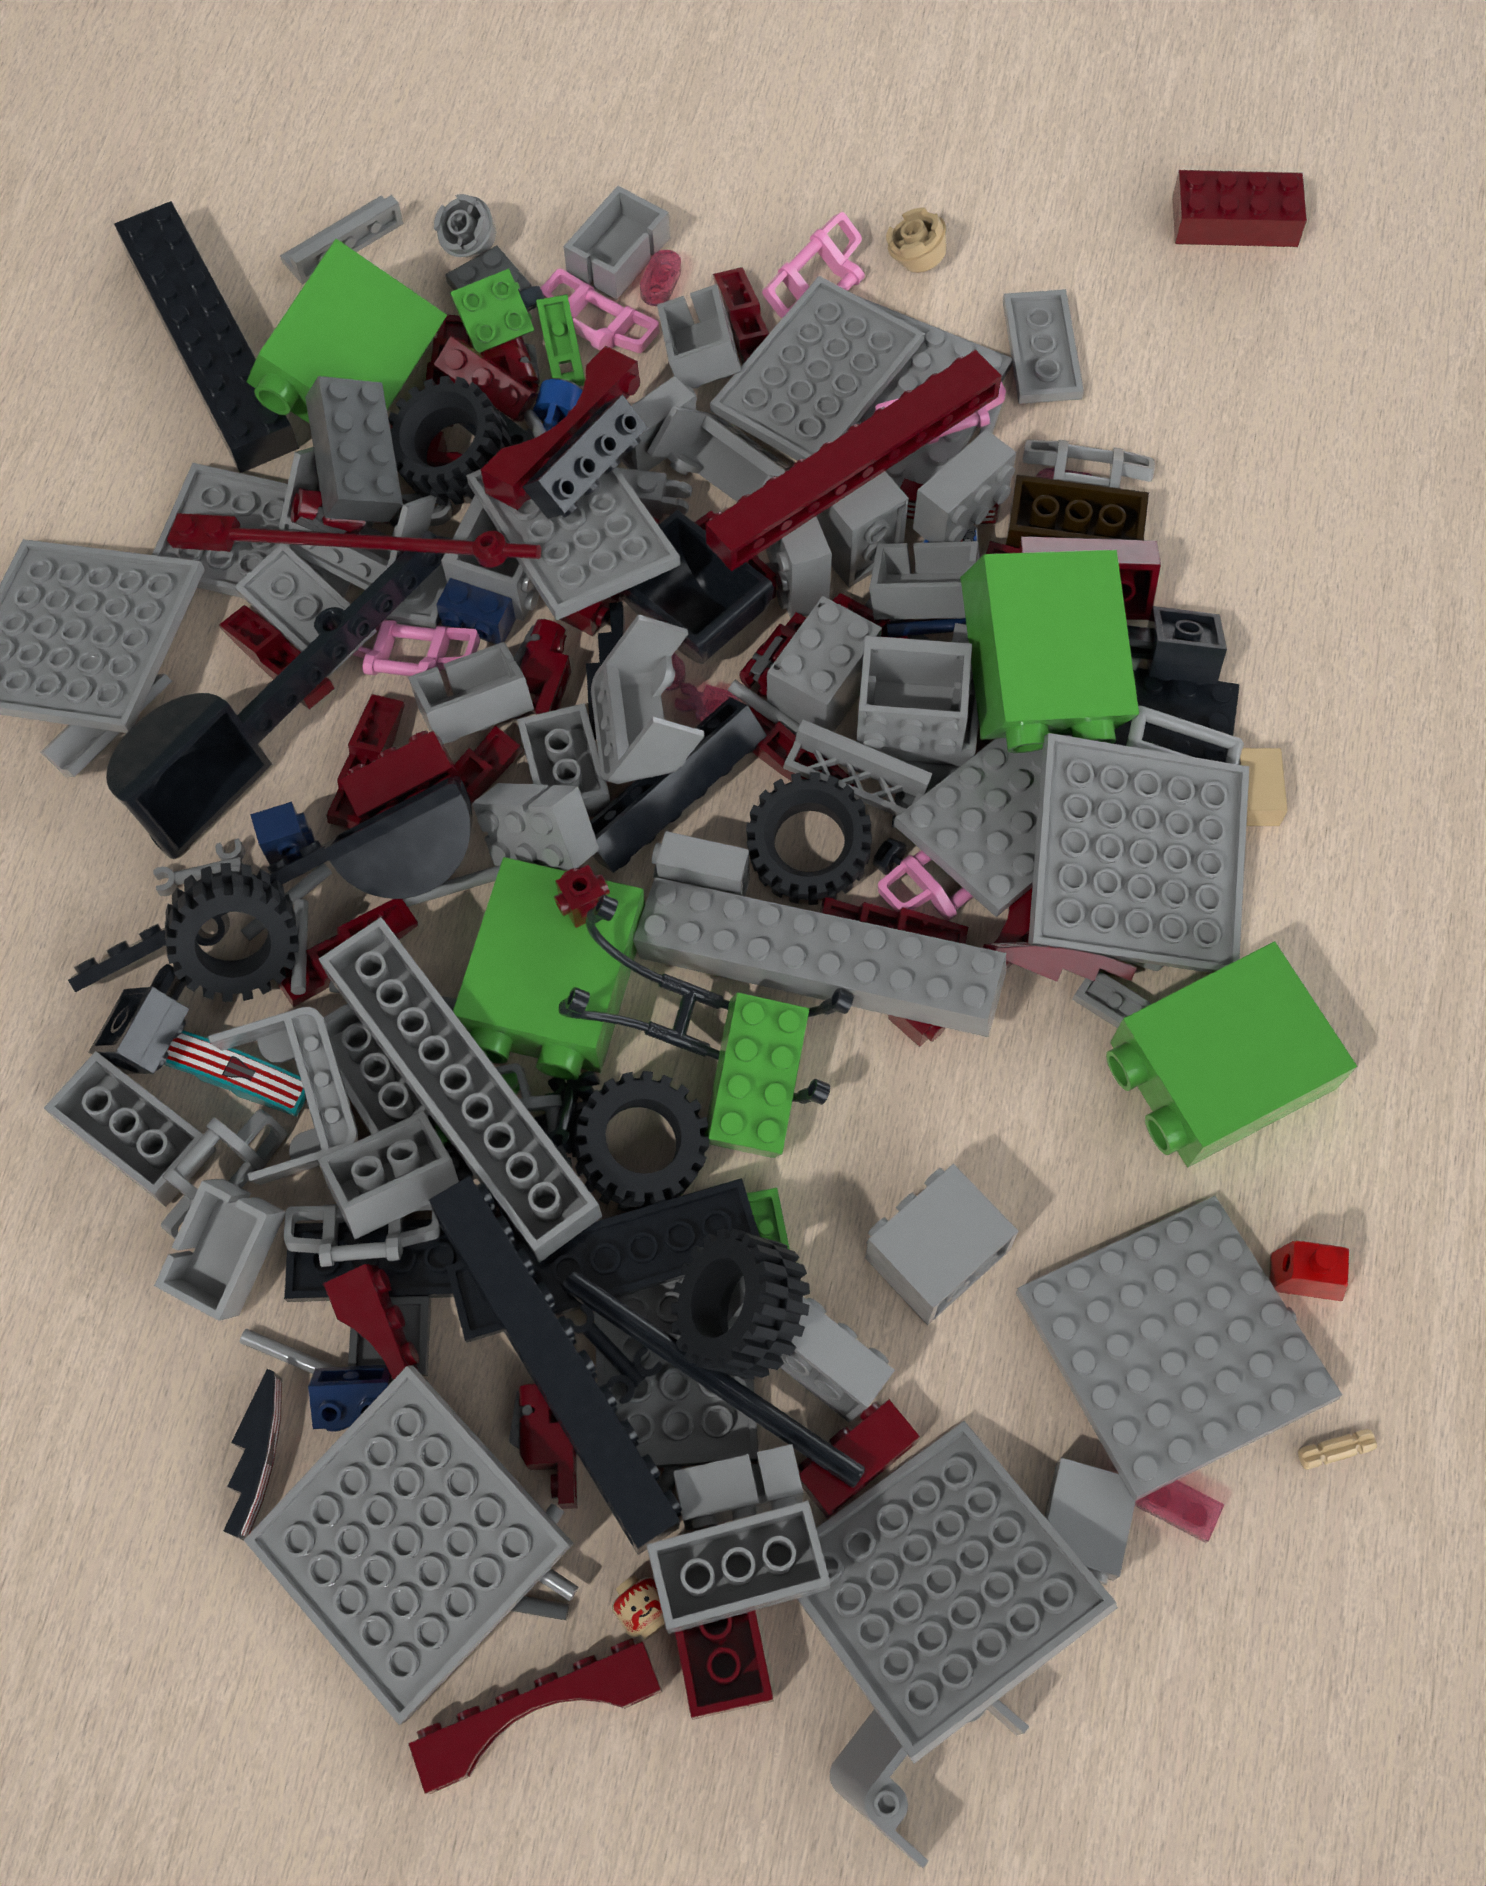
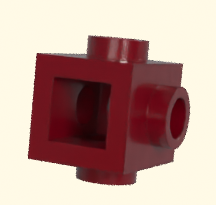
[554,865,610,928]

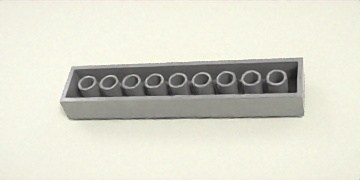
[633,877,1006,1037]
[319,917,602,1262]

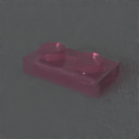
[1135,1480,1224,1543]

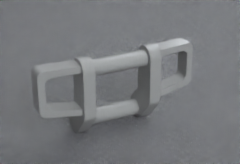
[1022,440,1155,488]
[161,1109,287,1239]
[284,1204,441,1267]

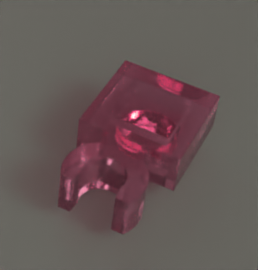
[675,683,739,721]

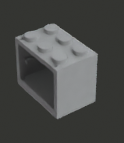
[817,471,909,587]
[441,495,539,621]
[767,596,882,732]
[856,636,972,755]
[865,1164,1018,1325]

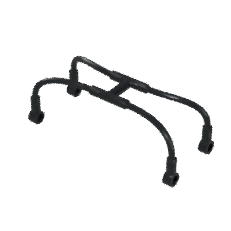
[558,894,854,1105]

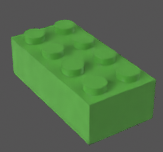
[704,992,810,1158]

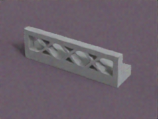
[280,195,403,285]
[40,674,172,777]
[783,719,932,816]

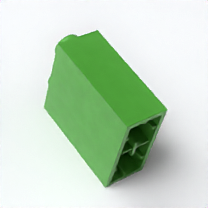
[247,239,447,424]
[960,550,1139,753]
[453,857,645,1080]
[1106,941,1358,1168]

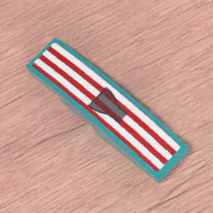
[164,1030,306,1117]

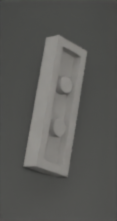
[1072,971,1152,1028]

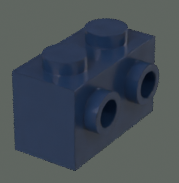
[436,578,516,644]
[250,801,316,865]
[308,1365,393,1432]

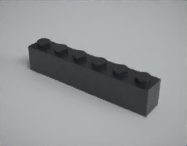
[590,697,767,873]

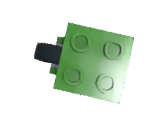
[450,269,544,353]

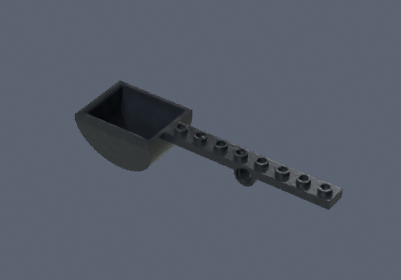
[459,408,773,664]
[106,530,445,859]
[68,775,473,992]

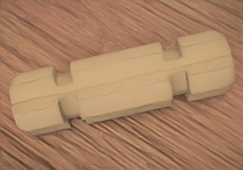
[1298,1429,1377,1470]

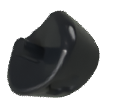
[873,838,908,875]

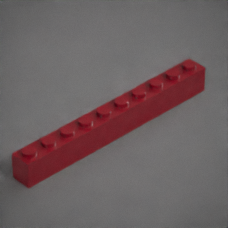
[705,350,1002,571]

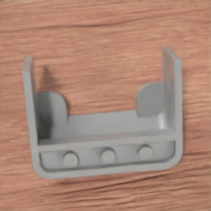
[647,406,791,502]
[278,447,436,590]
[591,614,704,784]
[208,1007,358,1185]
[830,1700,1029,1868]

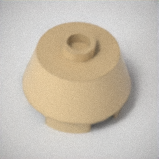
[886,207,947,273]

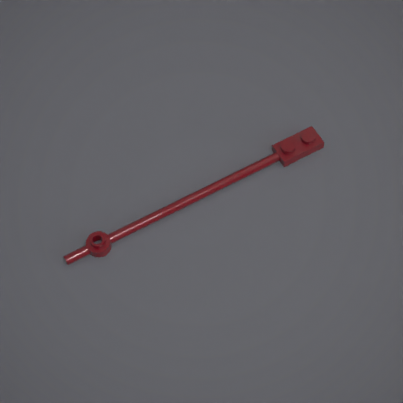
[167,513,542,568]

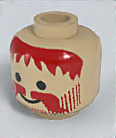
[612,1575,666,1641]

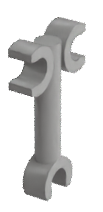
[153,838,245,896]

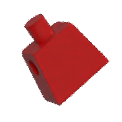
[1269,1241,1349,1302]

